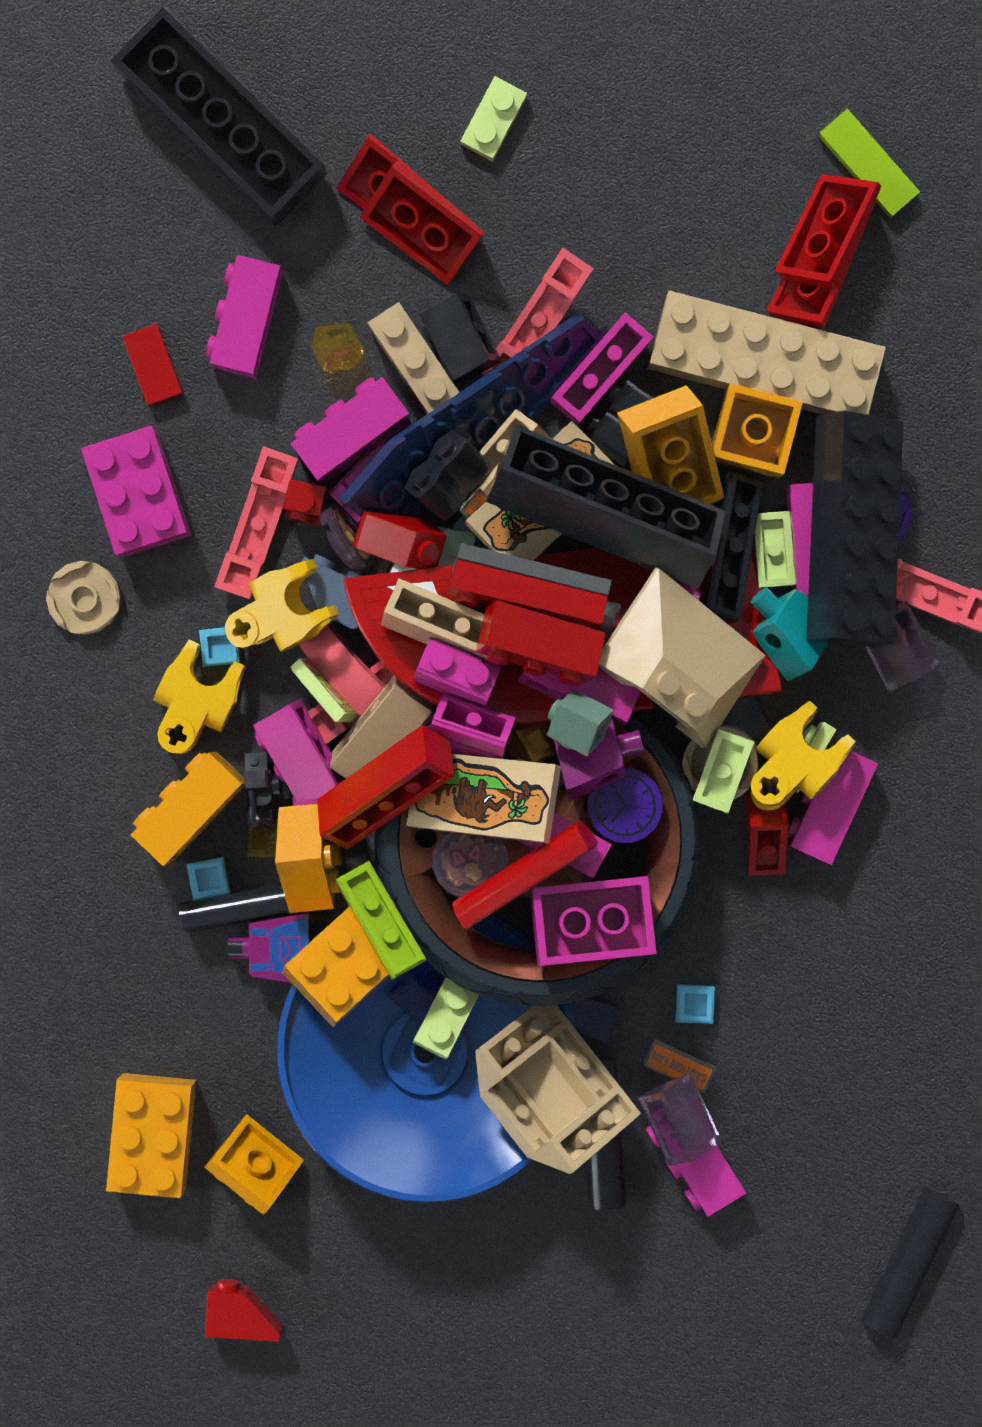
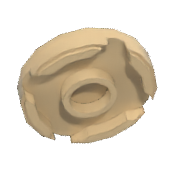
[46,561,122,635]

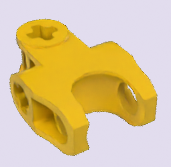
[225,559,340,652]
[153,639,246,754]
[750,701,856,812]

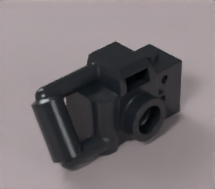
[244,752,281,835]

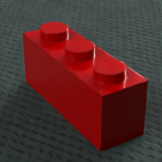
[476,600,605,686]

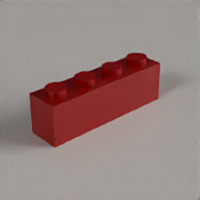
[317,725,454,849]

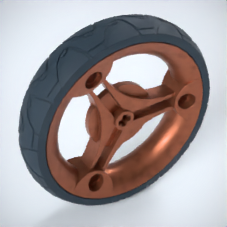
[374,711,701,1006]

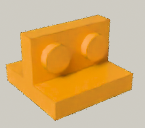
[204,1114,304,1215]

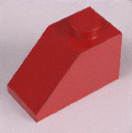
[353,511,447,569]
[745,792,789,876]
[205,1279,283,1342]

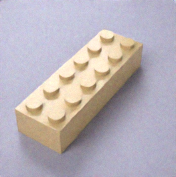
[647,291,886,415]

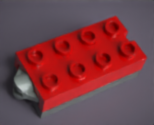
[446,543,622,634]

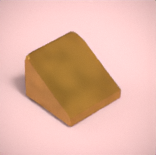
[508,723,557,763]

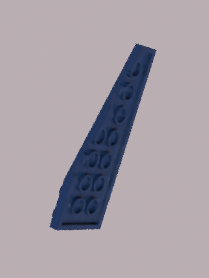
[339,313,603,527]

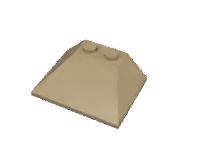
[598,568,766,748]
[475,1005,641,1174]

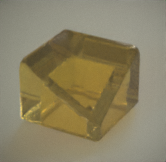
[311,323,364,372]
[247,819,278,858]

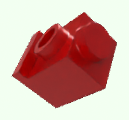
[283,479,329,527]

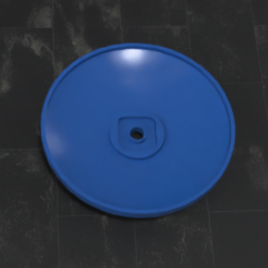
[277,902,575,1203]

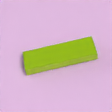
[818,109,920,219]
[335,861,427,980]

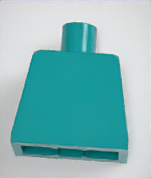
[751,587,828,681]

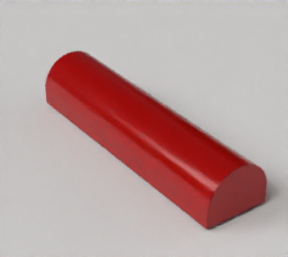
[453,821,598,929]

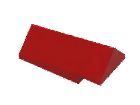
[336,134,485,285]
[766,174,882,330]

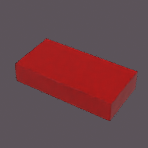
[122,323,184,407]

